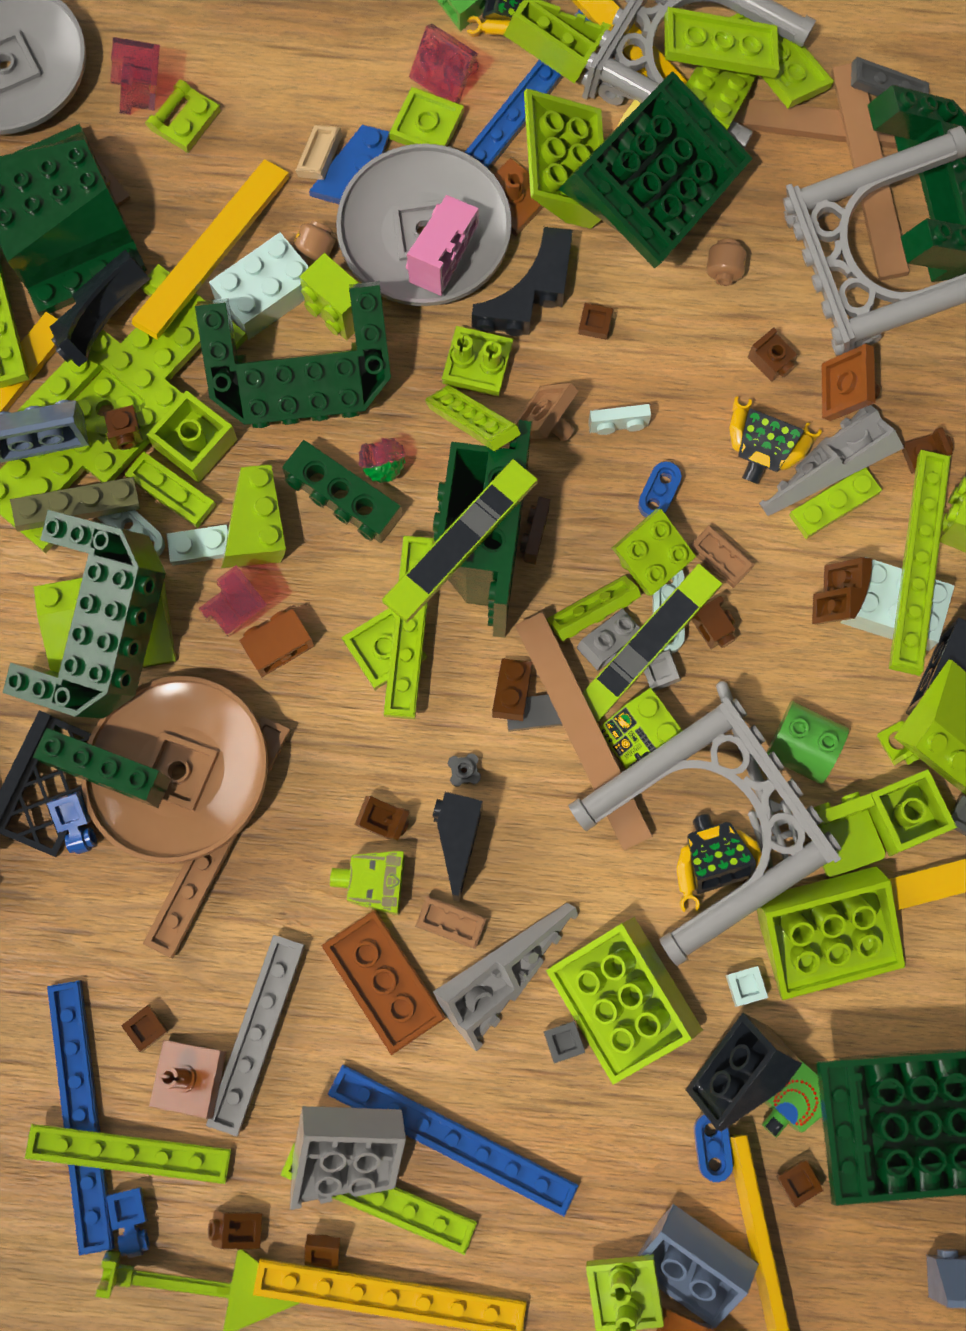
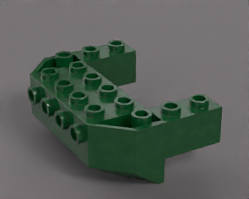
[867,85,966,282]
[195,281,391,428]
[3,510,166,719]

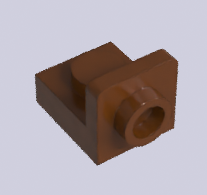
[103,405,143,450]
[902,427,953,474]
[208,1211,262,1249]

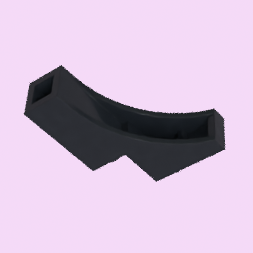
[471,227,573,336]
[50,249,150,367]

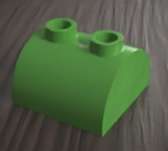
[766,701,849,784]

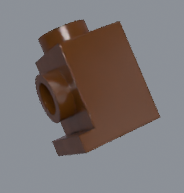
[748,327,797,382]
[691,596,737,649]

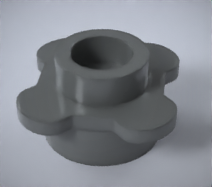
[448,753,481,787]

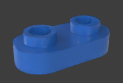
[638,462,681,518]
[693,1114,733,1182]

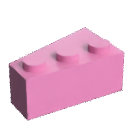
[406,195,479,296]

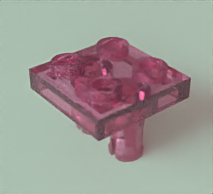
[408,24,479,104]

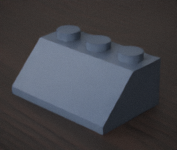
[0,400,89,463]
[637,1204,758,1328]
[926,1249,966,1308]

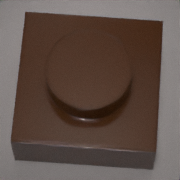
[578,303,613,340]
[121,1005,169,1052]
[776,1159,824,1208]
[304,1234,341,1270]

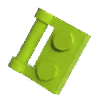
[145,79,221,153]

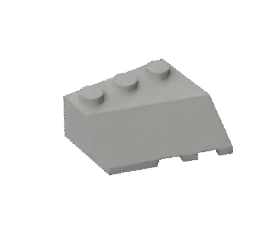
[290,1106,406,1210]

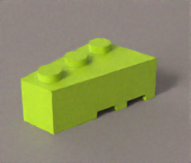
[504,0,611,84]
[221,465,286,568]

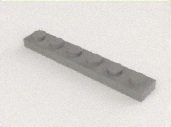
[206,935,305,1136]

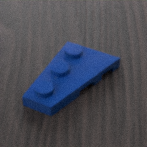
[309,124,390,204]

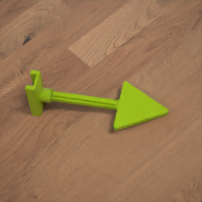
[95,1249,299,1331]

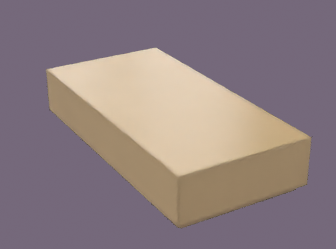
[295,125,343,180]

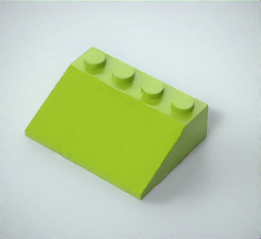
[524,88,604,229]
[33,578,176,673]
[894,659,966,795]
[757,866,905,1000]
[546,917,703,1085]

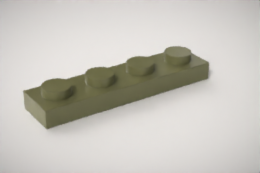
[10,477,140,532]

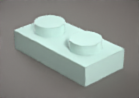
[588,404,651,435]
[167,524,229,566]

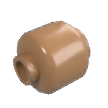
[292,220,335,266]
[706,239,746,286]

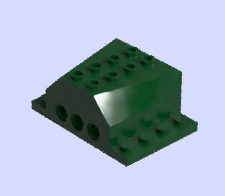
[559,71,753,269]
[0,124,147,317]
[433,420,532,638]
[816,1048,966,1206]

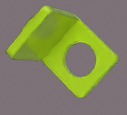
[877,721,920,766]

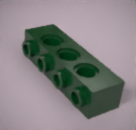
[282,440,403,544]
[33,728,171,808]

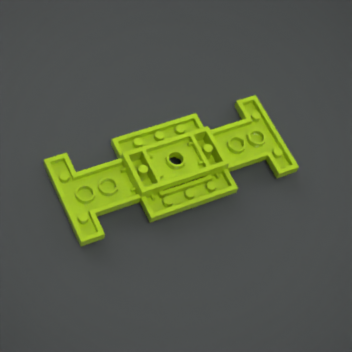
[0,264,248,554]

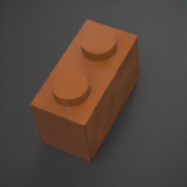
[239,608,314,678]

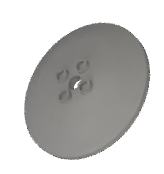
[0,0,86,135]
[336,144,511,306]

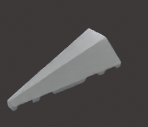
[759,405,904,516]
[433,903,578,1052]

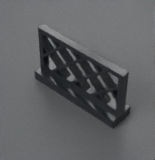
[0,710,91,857]

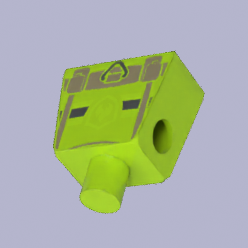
[330,851,405,915]

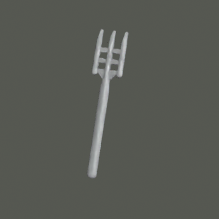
[716,681,804,869]

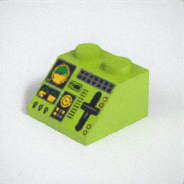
[600,688,683,769]

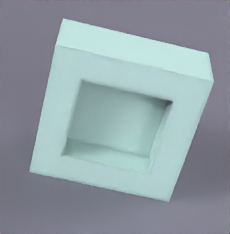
[725,966,768,1007]

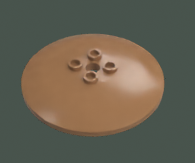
[81,676,268,864]

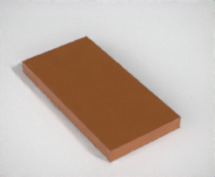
[321,910,446,1056]

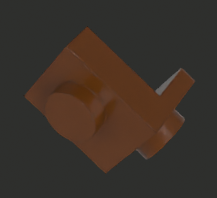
[354,796,409,840]

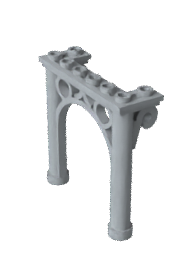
[581,0,816,149]
[783,126,966,356]
[568,696,842,966]

